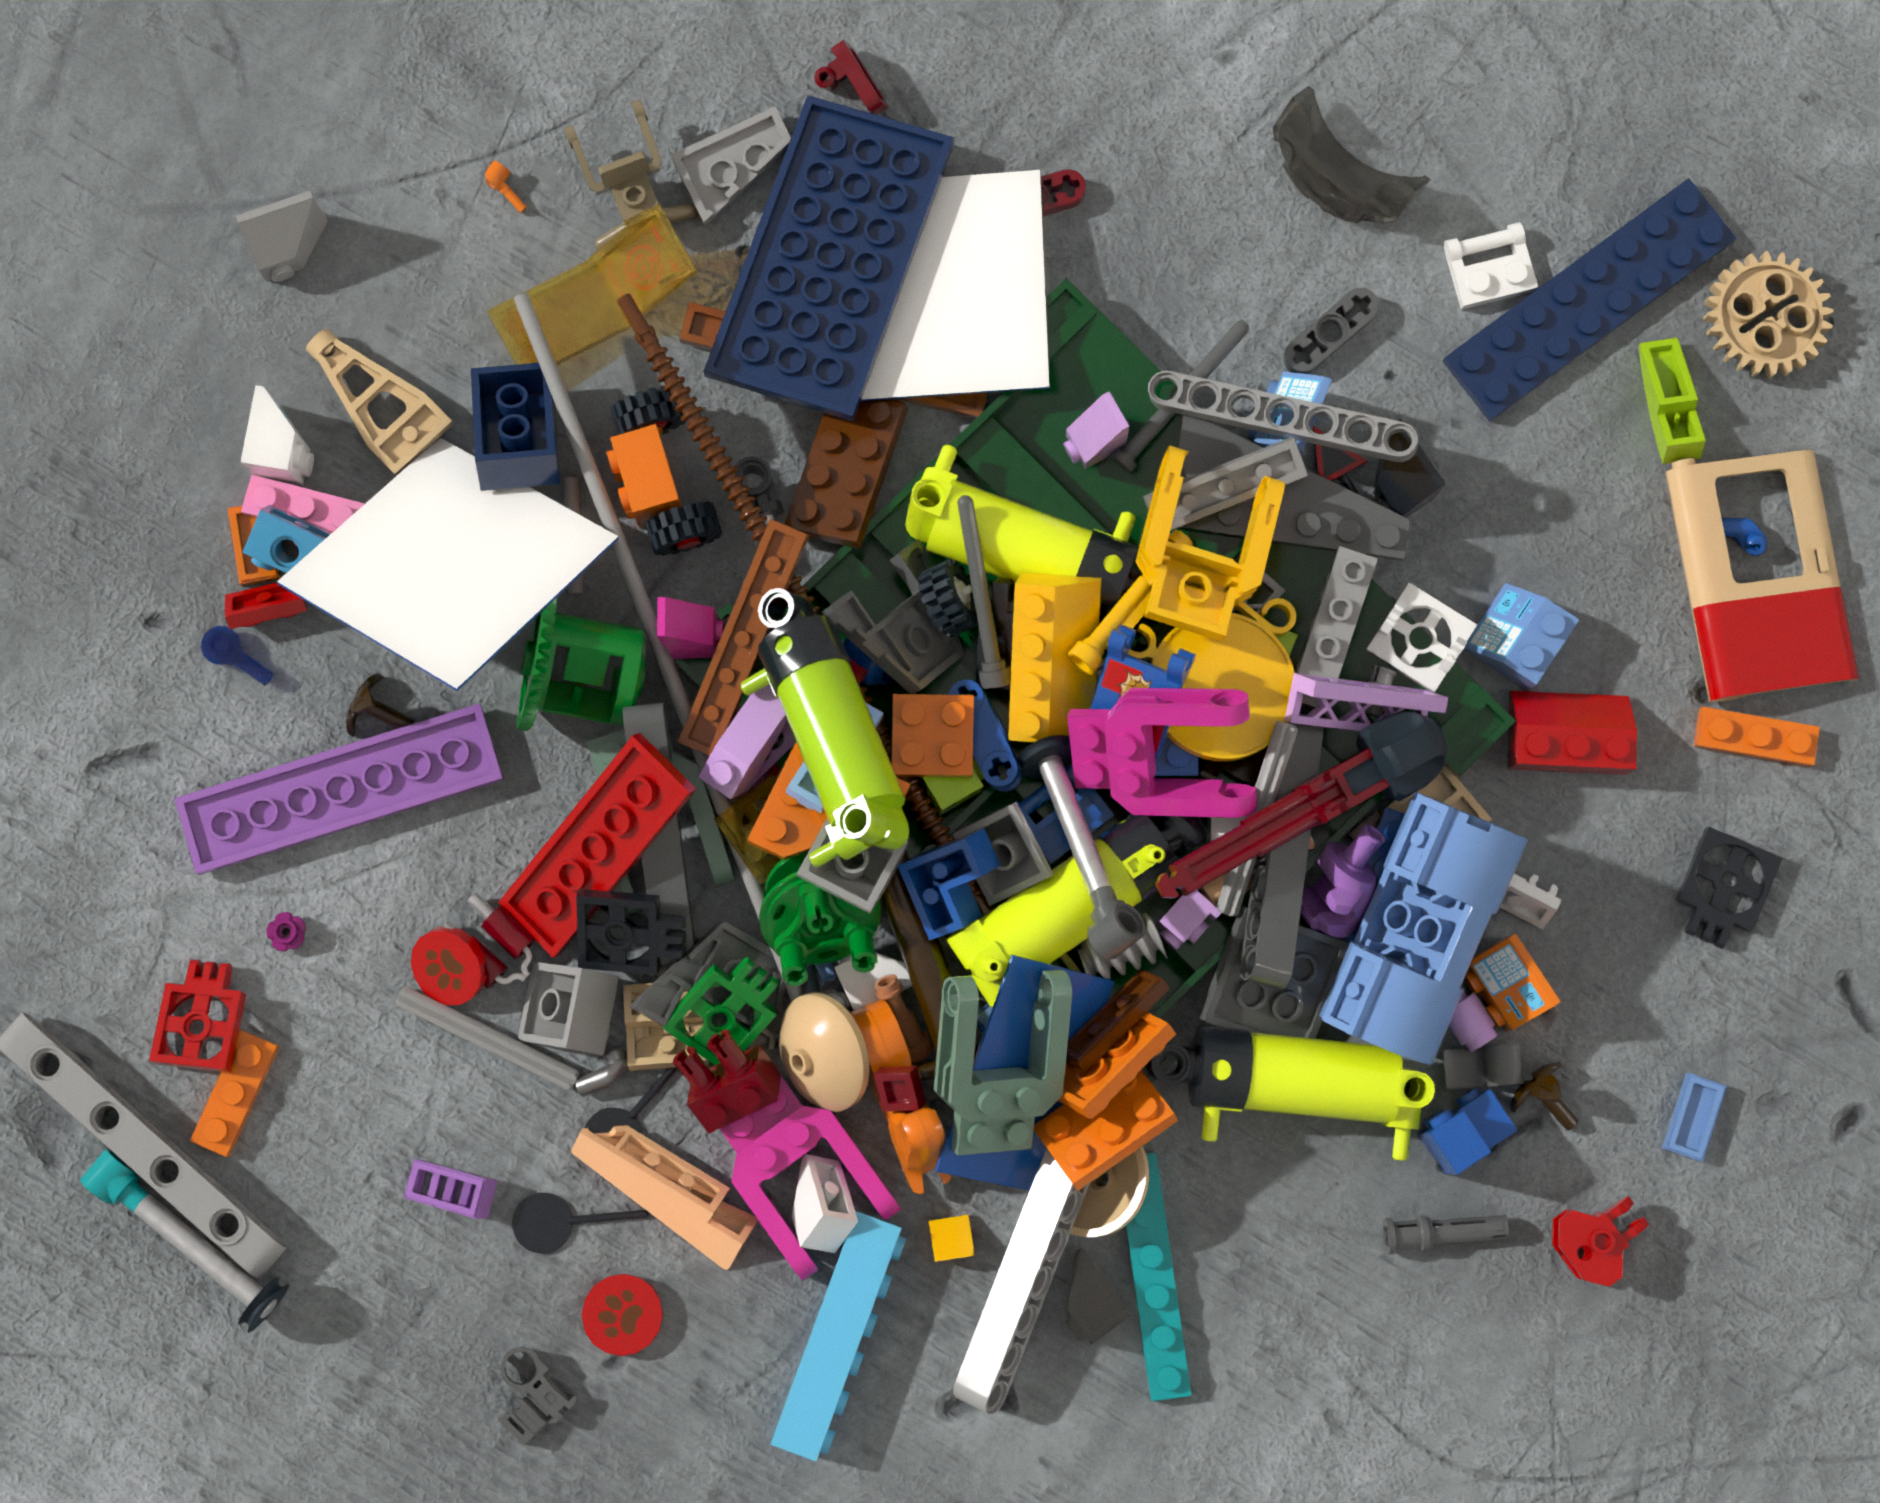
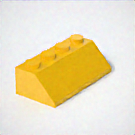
[1008,572,1102,742]

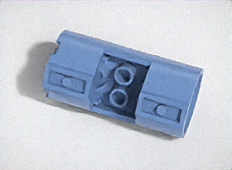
[1319,792,1529,1065]

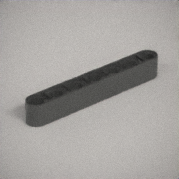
[623,702,696,978]
[1240,722,1324,989]

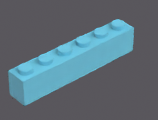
[770,1211,906,1462]

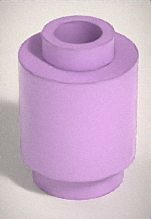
[1449,991,1497,1052]

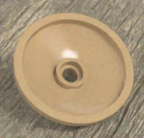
[779,993,869,1112]
[1070,1146,1149,1238]

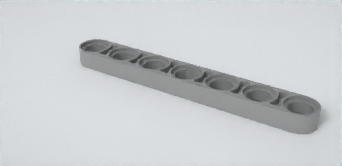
[1148,371,1418,462]

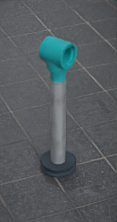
[79,1147,289,1333]

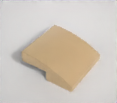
[623,983,709,1071]

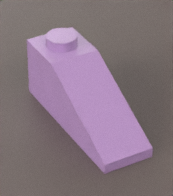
[1063,391,1129,470]
[698,684,787,799]

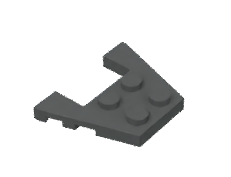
[821,539,965,694]
[630,920,786,1057]

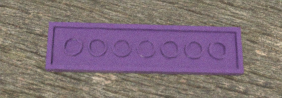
[174,703,505,875]

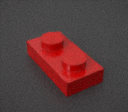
[225,583,307,629]

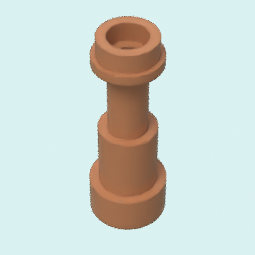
[875,974,933,1062]

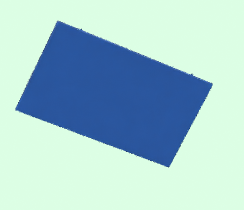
[935,955,1115,1191]

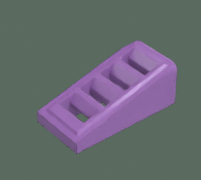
[404,1159,497,1219]

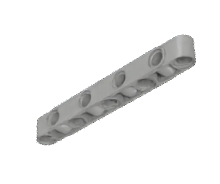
[0,1012,287,1279]

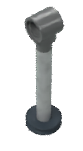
[1017,735,1146,960]

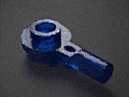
[201,626,274,686]

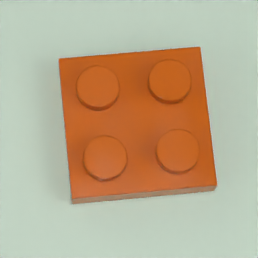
[892,694,974,778]

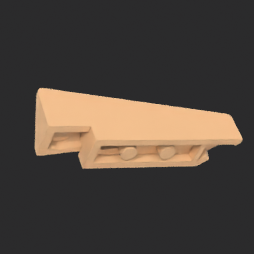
[571,1125,758,1270]

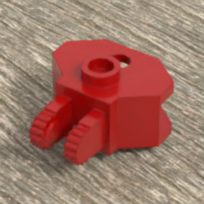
[1551,1196,1649,1287]

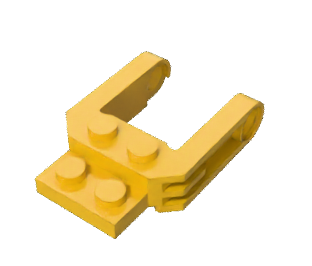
[1135,445,1285,641]

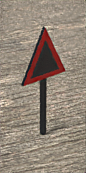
[1313,426,1368,494]

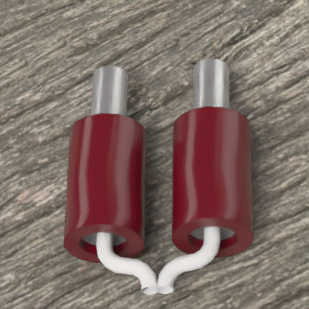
[442,892,536,989]

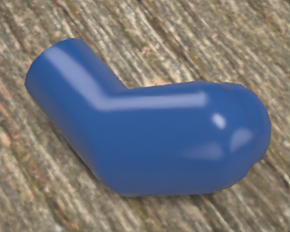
[1721,517,1767,556]

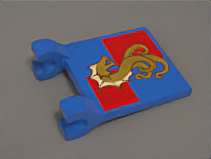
[1091,625,1196,758]

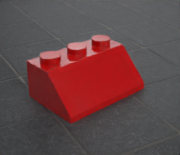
[1508,691,1637,775]

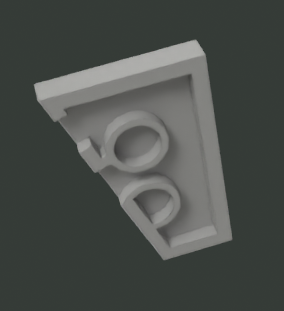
[671,106,791,227]

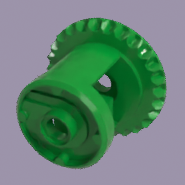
[516,598,646,731]

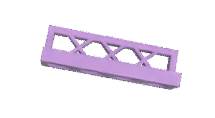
[1284,673,1448,731]

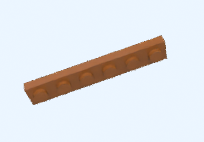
[678,519,810,756]

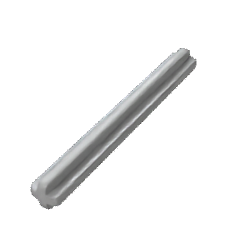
[1217,721,1298,916]
[396,987,580,1090]

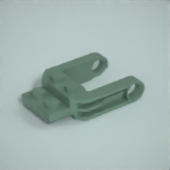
[587,729,736,916]
[934,970,1072,1156]

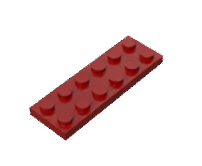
[498,733,697,958]

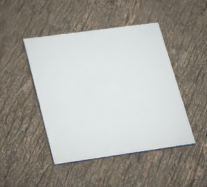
[861,170,1050,401]
[277,438,619,691]

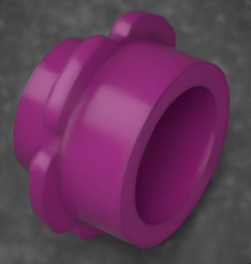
[266,912,306,952]

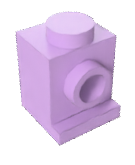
[1157,890,1221,950]

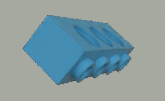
[242,505,331,573]

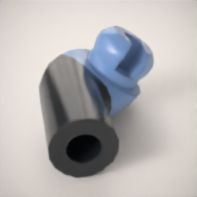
[802,962,836,995]

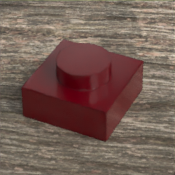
[874,1066,926,1112]

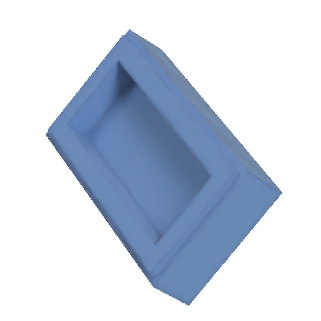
[1662,1073,1727,1162]

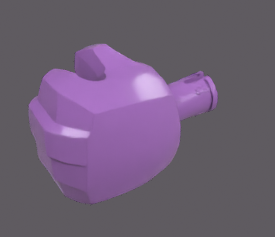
[1300,825,1385,939]

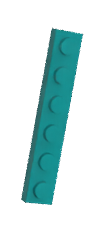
[1125,1152,1192,1402]

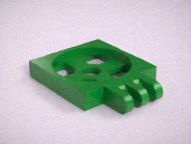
[662,957,779,1065]

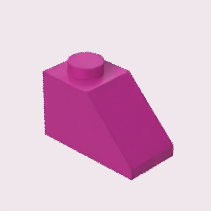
[657,597,726,659]

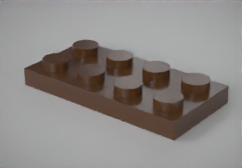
[785,399,908,548]

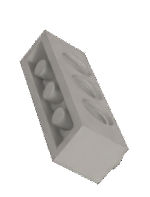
[1294,546,1378,710]

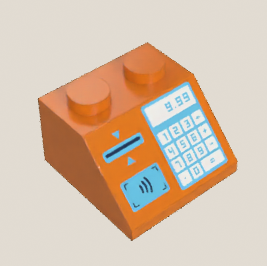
[1464,933,1561,1032]

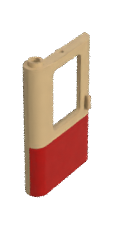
[1665,450,1859,703]

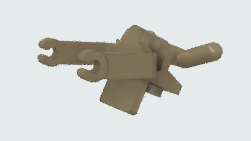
[564,99,697,252]

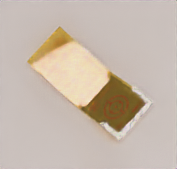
[487,203,697,365]

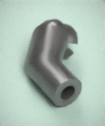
[575,1046,628,1097]

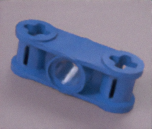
[949,679,1023,792]

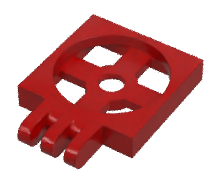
[149,959,246,1073]

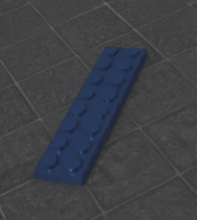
[1442,178,1737,422]

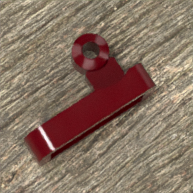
[814,39,889,115]

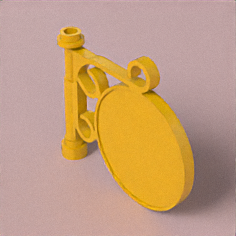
[1067,530,1296,761]

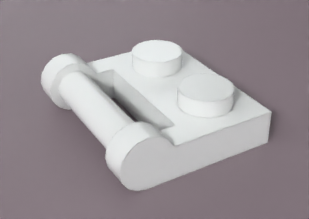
[1444,222,1538,310]

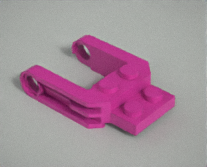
[1067,688,1257,818]
[720,1075,901,1281]

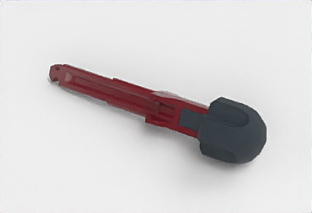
[1155,711,1448,899]

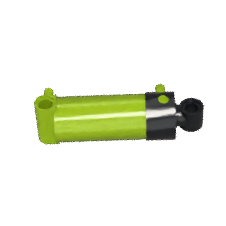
[741,588,909,867]

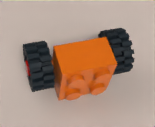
[606,386,723,556]

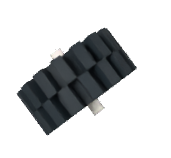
[918,558,978,637]

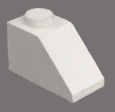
[834,952,913,1010]
[792,1154,858,1253]

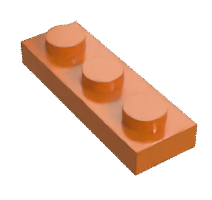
[1693,707,1820,767]
[190,1030,280,1157]

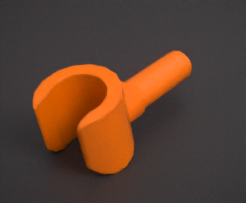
[485,161,527,213]

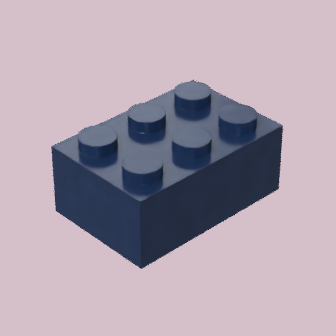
[471,363,560,491]

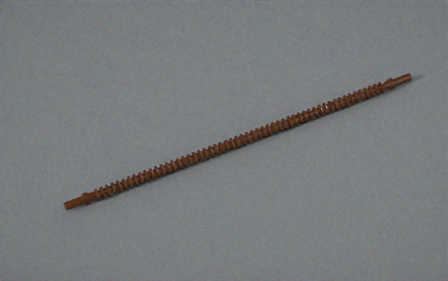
[616,293,995,920]

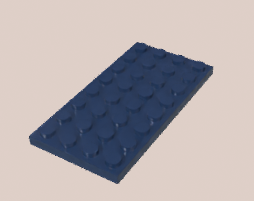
[703,95,954,422]

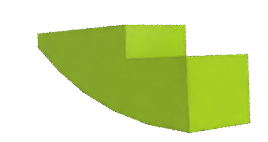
[1638,337,1706,464]

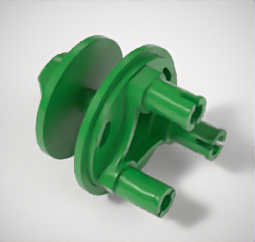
[759,850,881,986]

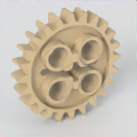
[1703,251,1834,379]

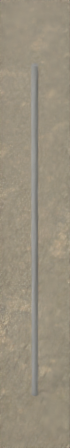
[513,293,804,1002]

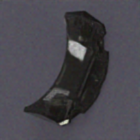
[1273,86,1431,224]

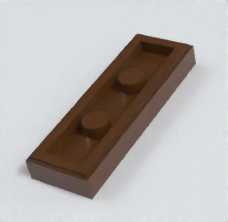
[1066,969,1170,1073]

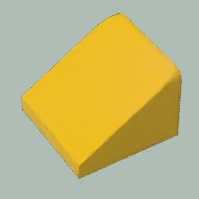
[929,1215,975,1262]

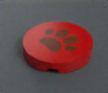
[411,926,487,1006]
[581,1273,664,1356]

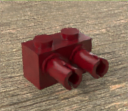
[673,1030,781,1134]

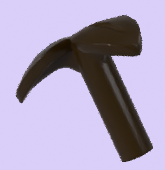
[346,673,414,737]
[1510,1062,1579,1130]

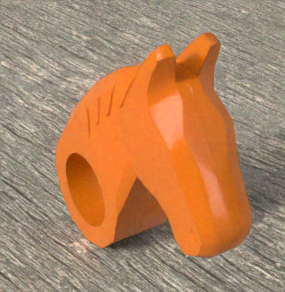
[849,1000,952,1194]

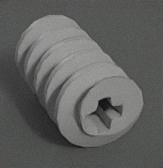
[1078,912,1168,980]

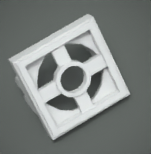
[1366,583,1477,692]

